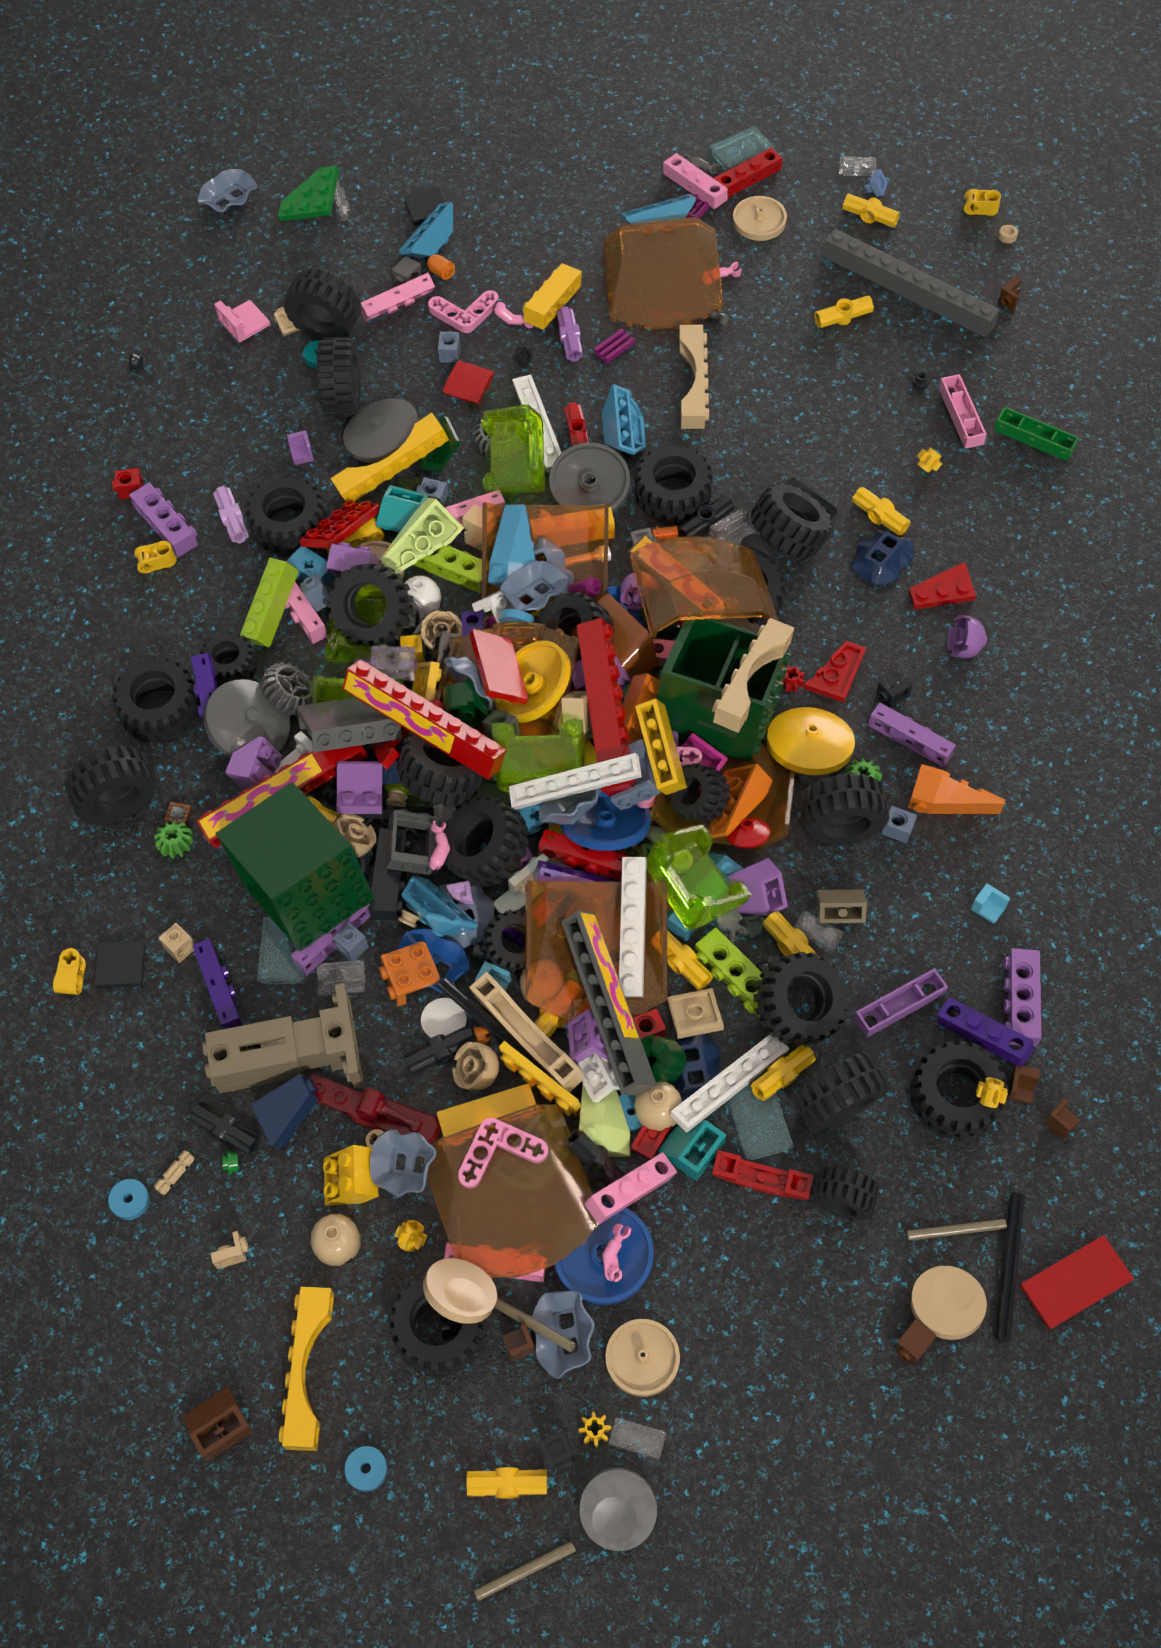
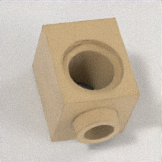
[159,923,194,963]

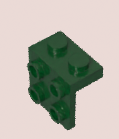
[418,416,460,471]

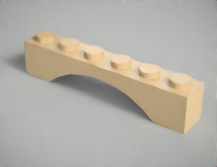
[679,325,709,429]
[712,618,795,733]
[469,972,585,1092]

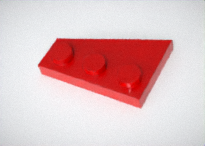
[909,562,976,610]
[804,641,866,702]

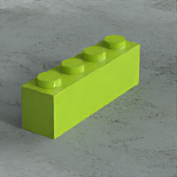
[240,558,299,648]

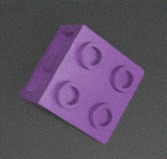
[337,761,382,814]
[568,1009,610,1064]

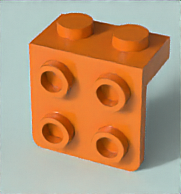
[378,942,440,1007]

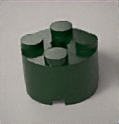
[443,678,488,728]
[641,1035,686,1084]

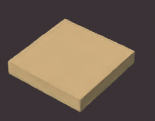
[667,988,724,1039]

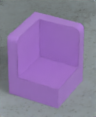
[287,430,314,465]

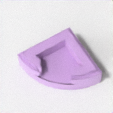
[447,881,474,904]

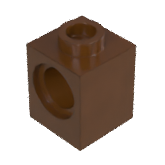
[894,1319,936,1364]

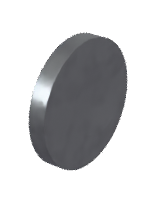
[579,1468,657,1551]

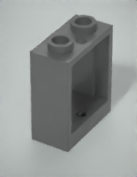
[386,809,438,875]

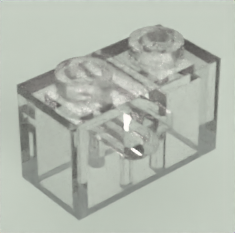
[370,645,416,681]

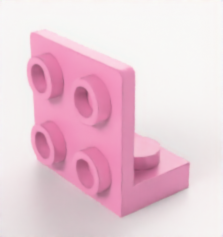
[214,300,270,343]

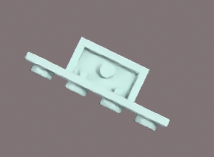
[494,853,573,914]

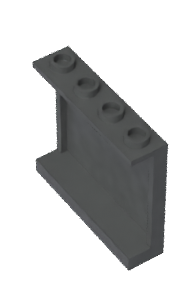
[297,697,402,752]

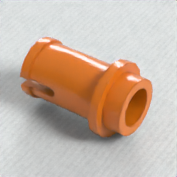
[652,526,678,541]

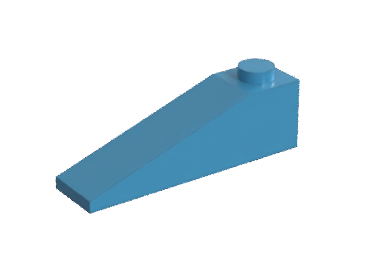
[488,505,537,588]

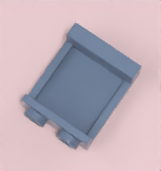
[610,739,661,810]

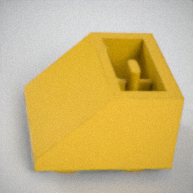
[323,1145,379,1206]

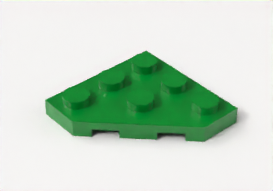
[278,166,339,221]

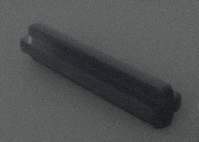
[787,477,837,518]

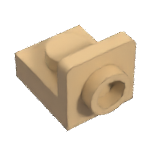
[273,307,300,336]
[211,1231,249,1269]

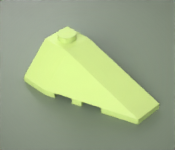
[380,498,464,574]
[579,1084,630,1157]

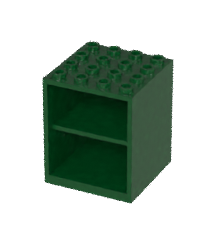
[657,611,792,762]
[215,782,374,952]

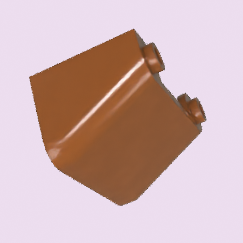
[567,594,658,681]

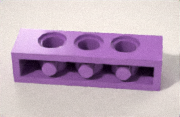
[129,482,198,558]
[1003,948,1041,1047]

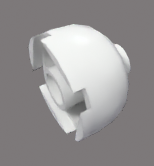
[404,576,441,615]

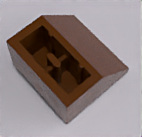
[183,1387,254,1462]

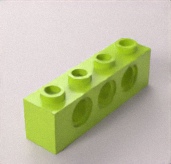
[413,544,490,594]
[695,927,762,1017]

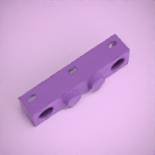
[868,703,956,768]
[291,904,370,976]
[854,968,948,1038]

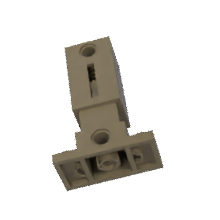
[202,983,364,1093]

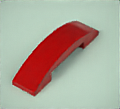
[712,1150,814,1200]

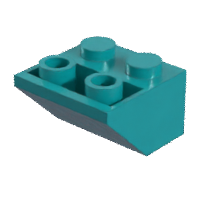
[376,485,429,533]
[657,1120,726,1181]

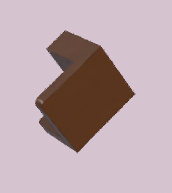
[1007,1065,1040,1104]
[1044,1098,1080,1139]
[502,1323,535,1362]

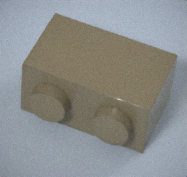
[816,889,867,923]

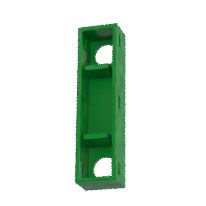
[994,407,1079,461]

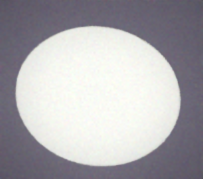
[421,998,466,1038]

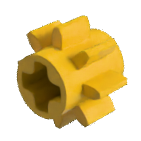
[917,447,942,473]
[976,1077,1008,1108]
[394,1220,427,1252]
[579,1412,611,1447]

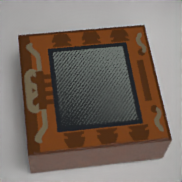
[164,801,193,826]

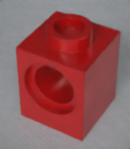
[112,468,144,499]
[633,1008,666,1039]

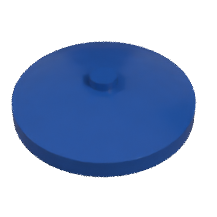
[560,792,651,851]
[553,1202,654,1305]

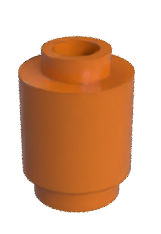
[427,254,455,280]

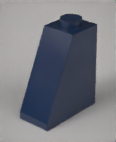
[251,1074,319,1150]

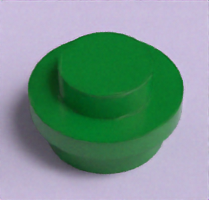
[222,1150,238,1175]

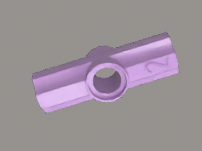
[213,486,249,544]

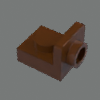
[998,276,1022,311]

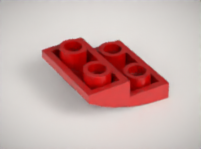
[443,360,495,406]

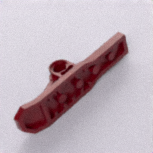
[311,1074,441,1144]

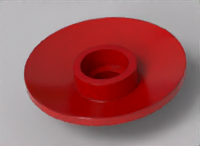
[725,817,770,848]

